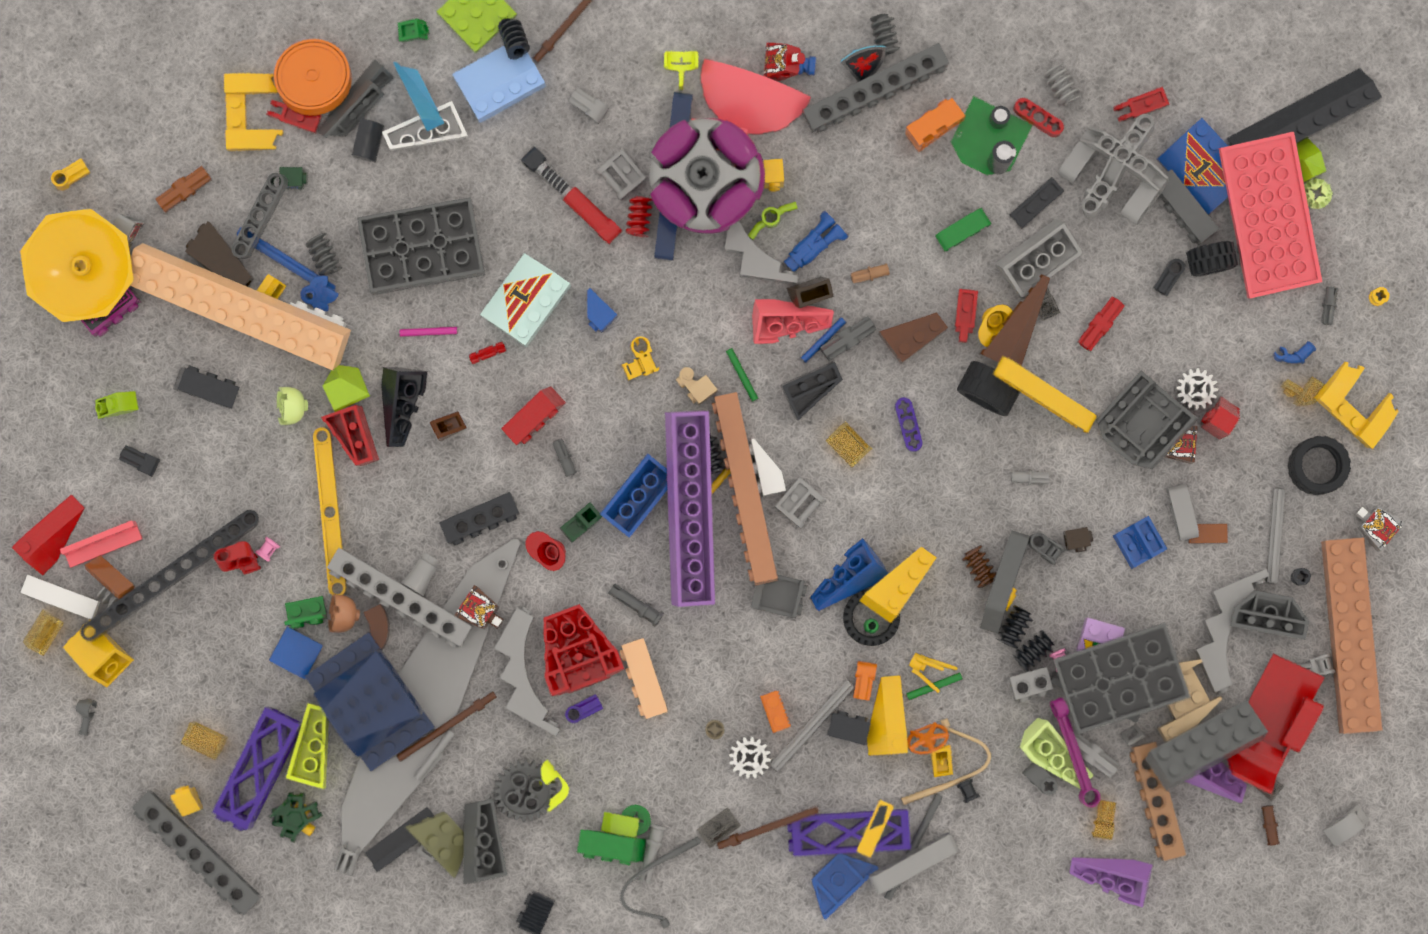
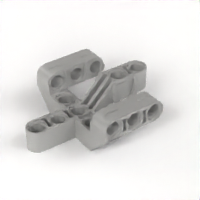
[1058,114,1169,225]

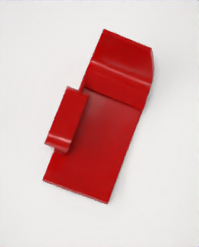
[1227,653,1325,794]

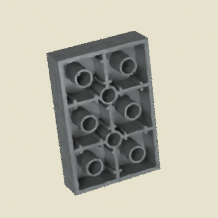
[357,197,485,295]
[1053,622,1191,734]

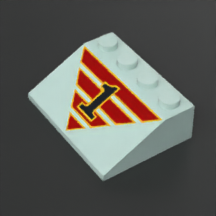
[480,253,571,348]

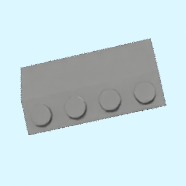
[995,219,1083,298]

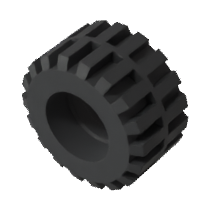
[1186,241,1238,277]

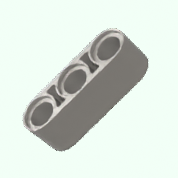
[1166,484,1199,541]

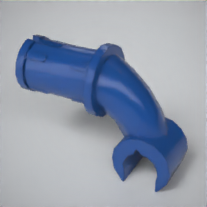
[1273,341,1316,364]

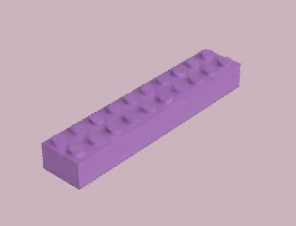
[665,410,715,607]

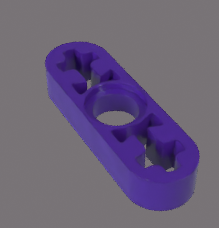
[895,397,923,452]

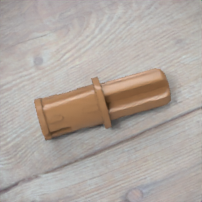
[851,263,890,283]

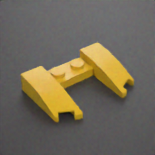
[224,73,283,151]
[1314,362,1399,449]

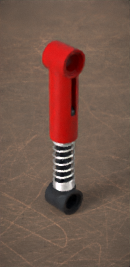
[521,146,622,245]

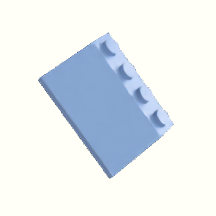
[452,46,546,123]

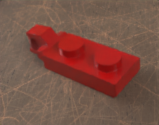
[955,289,978,343]

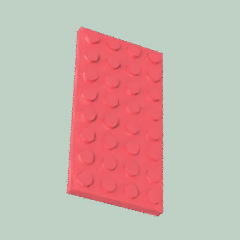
[1218,132,1322,299]

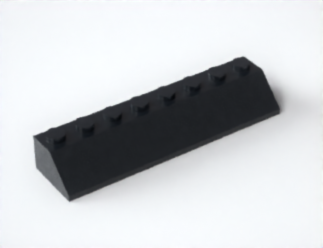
[1226,68,1382,146]

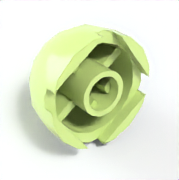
[276,387,308,425]

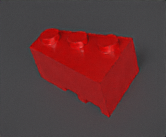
[501,386,566,445]
[1201,396,1240,440]
[321,405,379,466]

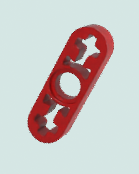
[1014,98,1064,137]

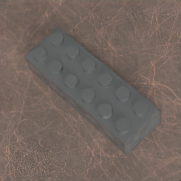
[1145,700,1268,791]

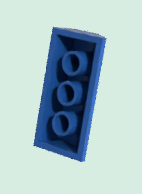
[600,453,668,538]

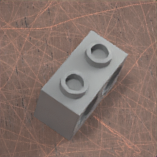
[1008,667,1053,702]

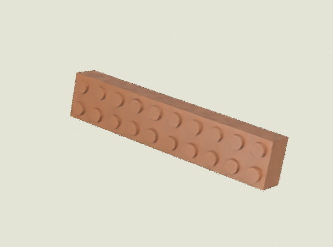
[1321,538,1382,734]

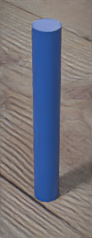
[801,317,846,363]

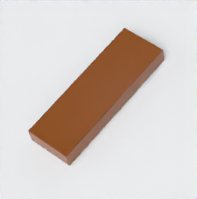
[85,555,135,599]

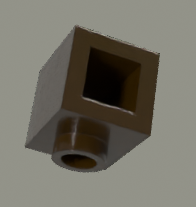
[1063,527,1093,553]

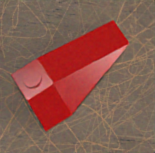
[12,494,85,576]

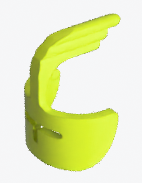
[664,51,698,90]
[539,760,569,812]

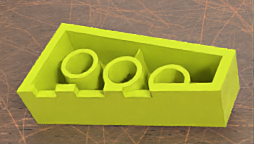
[286,703,329,789]

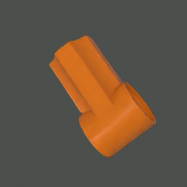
[853,661,877,701]

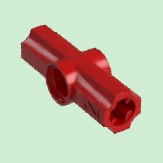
[1077,296,1125,352]

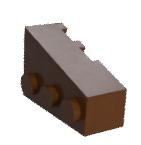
[878,312,948,364]

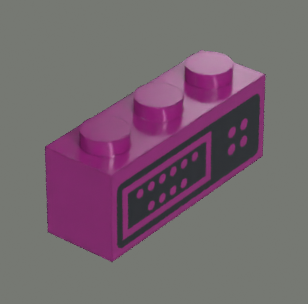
[81,287,141,337]

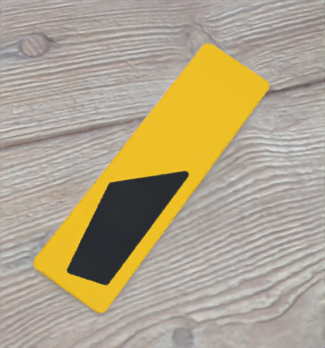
[857,800,894,857]

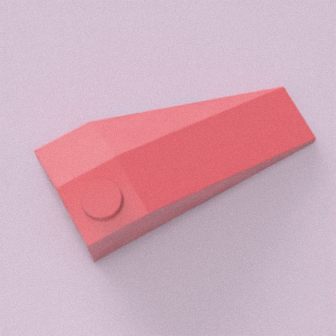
[752,299,834,344]

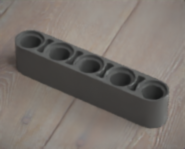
[232,173,288,259]

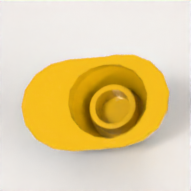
[978,304,1012,347]

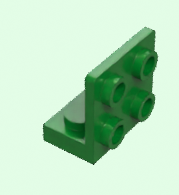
[284,596,328,629]

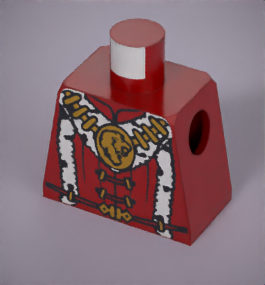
[764,42,805,82]

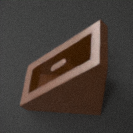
[429,411,467,442]

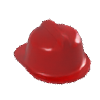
[525,531,566,571]

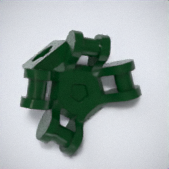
[269,792,323,843]

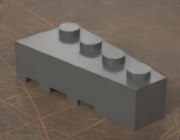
[463,799,508,884]

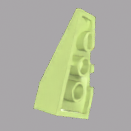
[1020,718,1094,789]

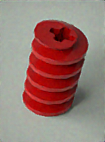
[625,196,653,237]

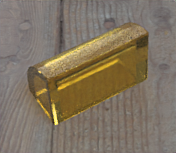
[825,421,872,468]
[23,609,64,656]
[180,721,228,760]

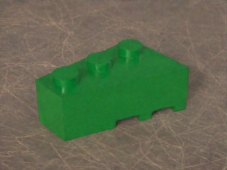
[577,829,646,865]

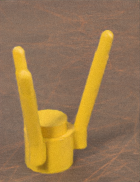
[909,653,958,693]

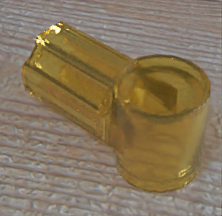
[1092,800,1116,840]

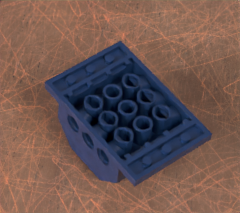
[305,632,435,772]

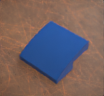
[1113,516,1167,569]
[269,626,323,679]

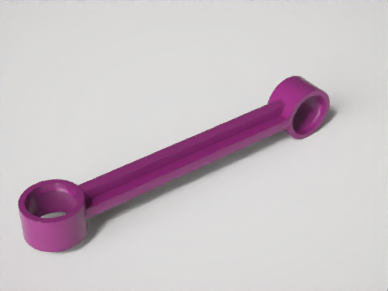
[1050,697,1101,808]

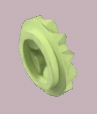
[1304,178,1333,209]

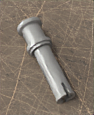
[639,823,667,884]

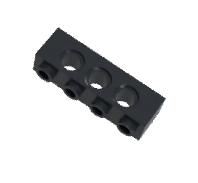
[439,492,520,546]

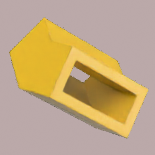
[257,274,286,299]

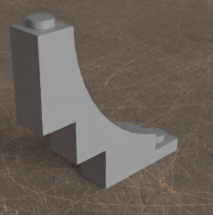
[714,183,798,285]
[1194,569,1269,694]
[494,607,560,736]

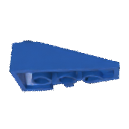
[810,538,888,611]

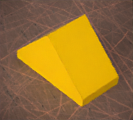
[930,745,953,777]

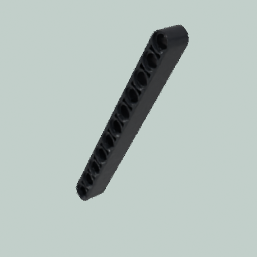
[80,510,259,642]

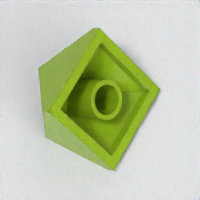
[1296,138,1326,183]
[322,365,370,412]

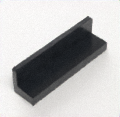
[366,807,434,872]

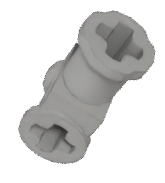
[1300,654,1336,677]

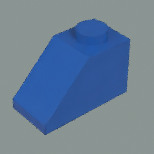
[587,288,618,333]

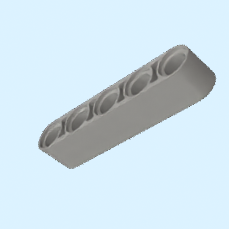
[868,832,959,894]

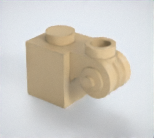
[675,367,718,405]

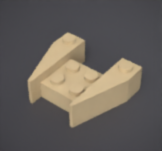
[1157,659,1222,742]

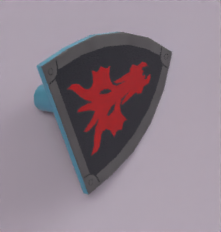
[840,45,886,82]

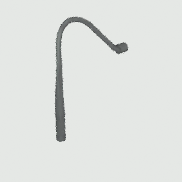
[620,836,701,928]

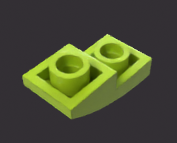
[601,812,639,838]

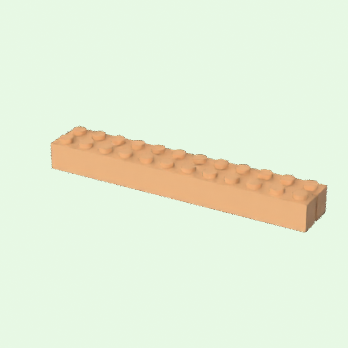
[130,243,351,370]

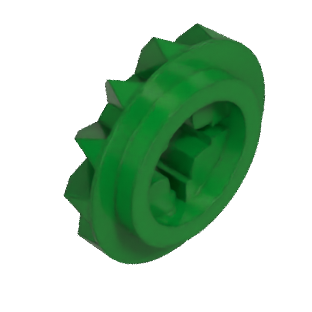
[621,805,651,836]

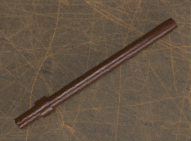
[533,0,592,63]
[396,691,497,762]
[717,806,819,849]

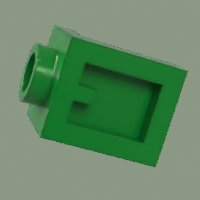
[398,19,429,42]

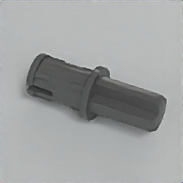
[1322,286,1338,325]
[553,438,577,477]

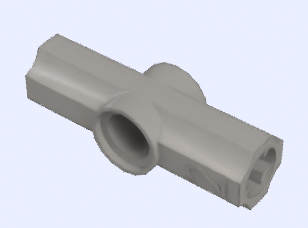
[1073,730,1120,778]

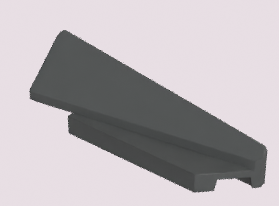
[318,60,395,138]

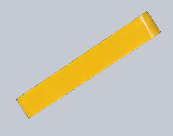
[993,357,1097,433]

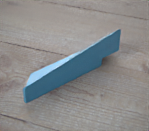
[393,62,444,131]

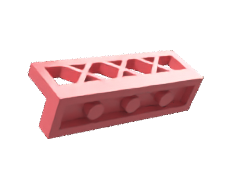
[60,520,143,568]

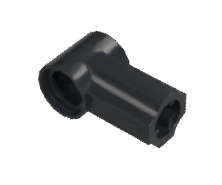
[1153,259,1185,297]
[119,445,160,477]

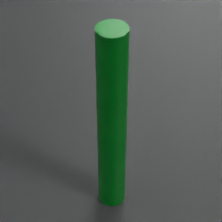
[726,348,759,402]
[906,672,963,700]

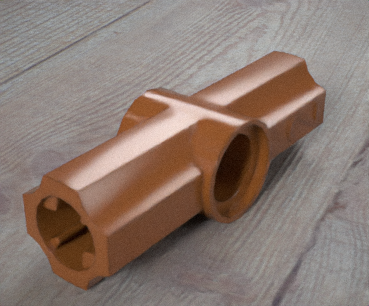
[155,166,212,213]

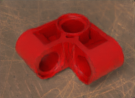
[214,541,261,575]

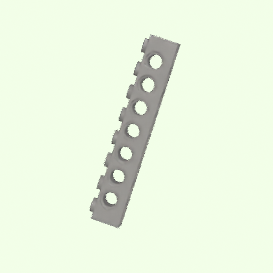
[327,548,473,648]

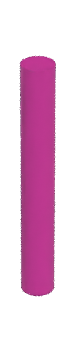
[399,326,457,337]

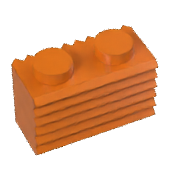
[760,691,791,733]

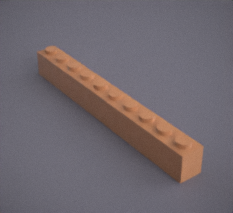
[712,392,778,586]

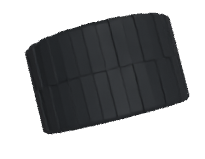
[957,361,1020,416]
[1288,436,1351,495]

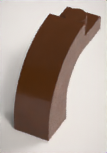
[363,604,390,651]

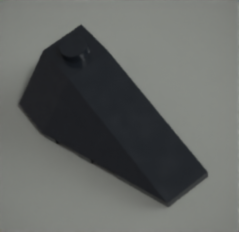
[381,367,428,447]

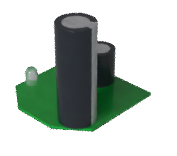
[951,96,1033,175]

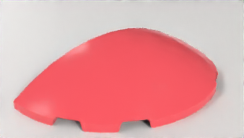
[701,59,811,134]

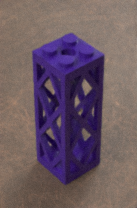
[212,707,302,831]
[787,809,911,856]

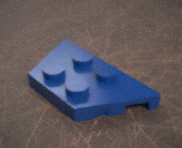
[811,854,879,920]

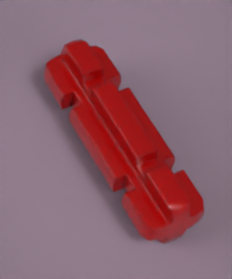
[469,342,506,364]

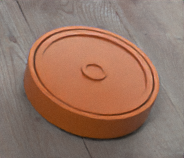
[274,39,352,115]

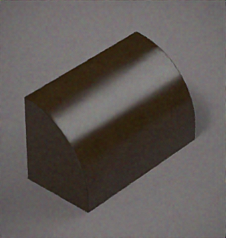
[787,277,834,308]

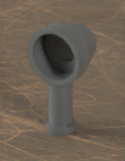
[76,699,97,736]

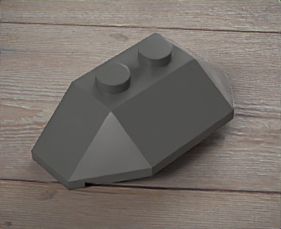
[1230,590,1310,640]

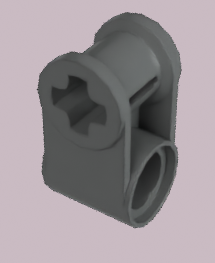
[1028,533,1066,565]
[1022,762,1058,795]

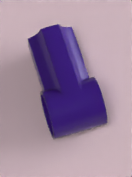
[565,694,603,723]

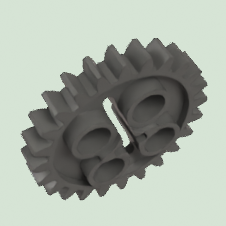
[493,759,557,822]

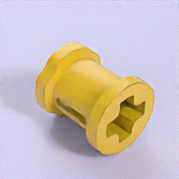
[1369,287,1390,306]

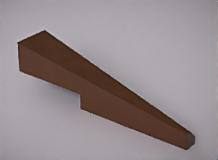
[980,274,1050,366]

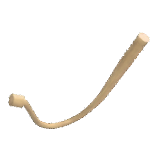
[901,718,991,805]

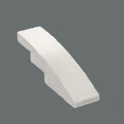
[20,575,100,619]

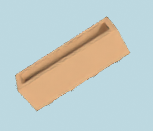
[619,638,668,719]

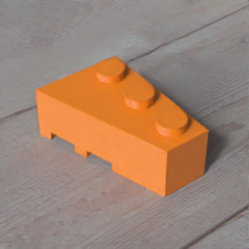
[905,98,965,153]

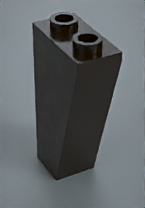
[185,221,254,287]

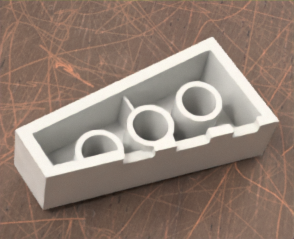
[382,101,468,151]

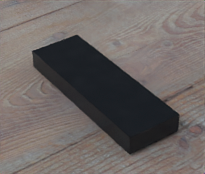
[1009,177,1064,229]

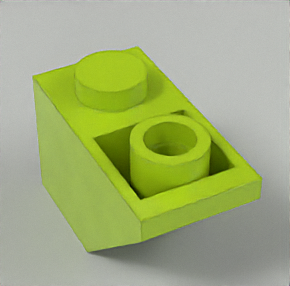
[95,391,139,419]

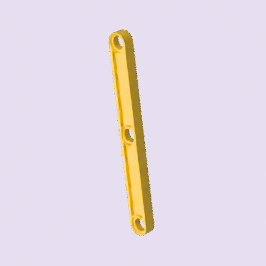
[313,427,347,596]

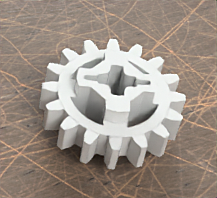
[1175,368,1218,410]
[729,737,771,779]

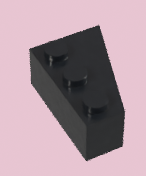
[781,361,843,421]
[173,365,240,409]

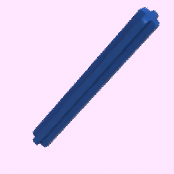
[236,227,336,291]

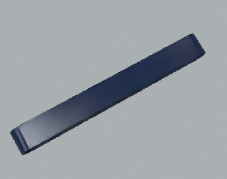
[654,92,693,261]

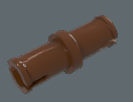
[1261,805,1280,846]

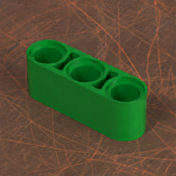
[935,207,992,252]

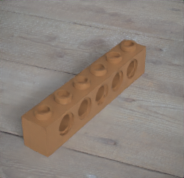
[1129,742,1186,861]

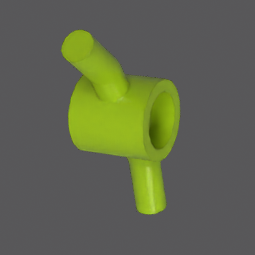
[748,202,798,240]

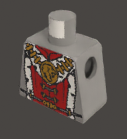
[113,213,144,249]
[1355,506,1405,552]

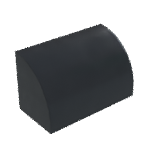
[352,118,384,163]

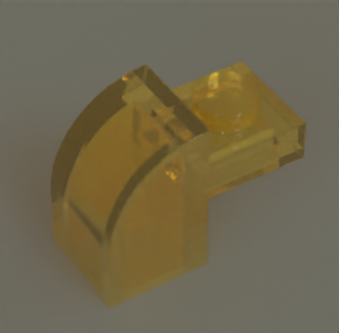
[1281,376,1325,407]

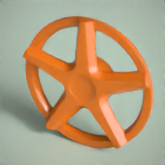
[907,722,949,754]

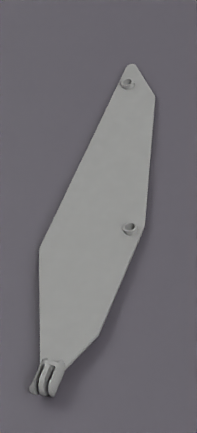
[334,539,520,876]

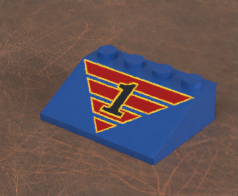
[1157,118,1228,215]

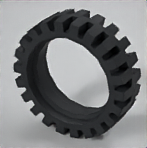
[843,589,900,646]

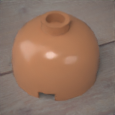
[328,594,360,633]

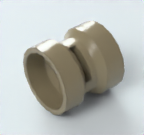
[705,720,725,739]

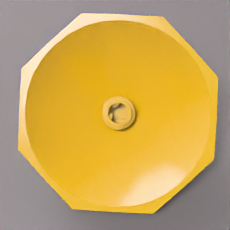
[20,209,134,322]

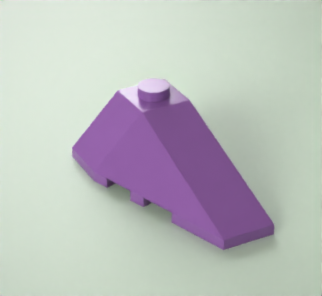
[1185,762,1247,803]
[1070,858,1153,907]

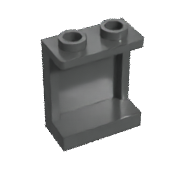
[751,574,807,619]

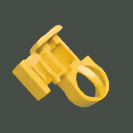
[621,336,659,381]

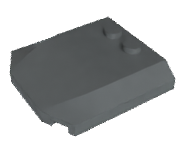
[1096,370,1198,470]

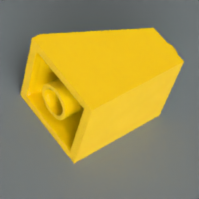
[63,620,134,687]

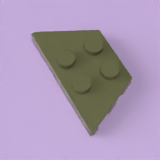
[405,811,464,878]

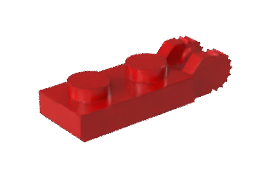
[1113,87,1170,122]
[266,100,322,134]

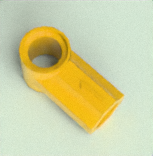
[51,158,90,191]

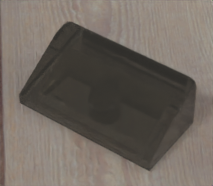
[697,808,741,848]

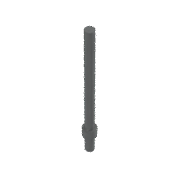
[884,793,943,901]

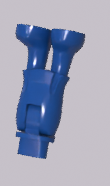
[784,211,848,272]

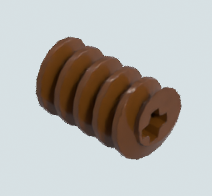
[962,545,997,588]

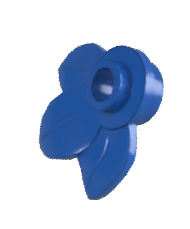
[300,275,339,312]

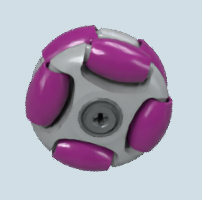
[649,118,765,234]

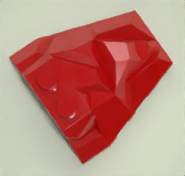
[543,604,624,697]

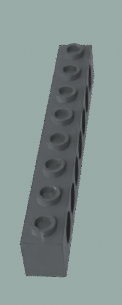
[802,43,949,133]
[132,790,262,915]

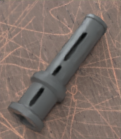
[608,584,664,627]

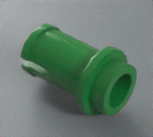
[864,619,879,634]

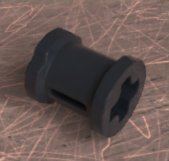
[1291,568,1311,586]
[957,779,980,803]

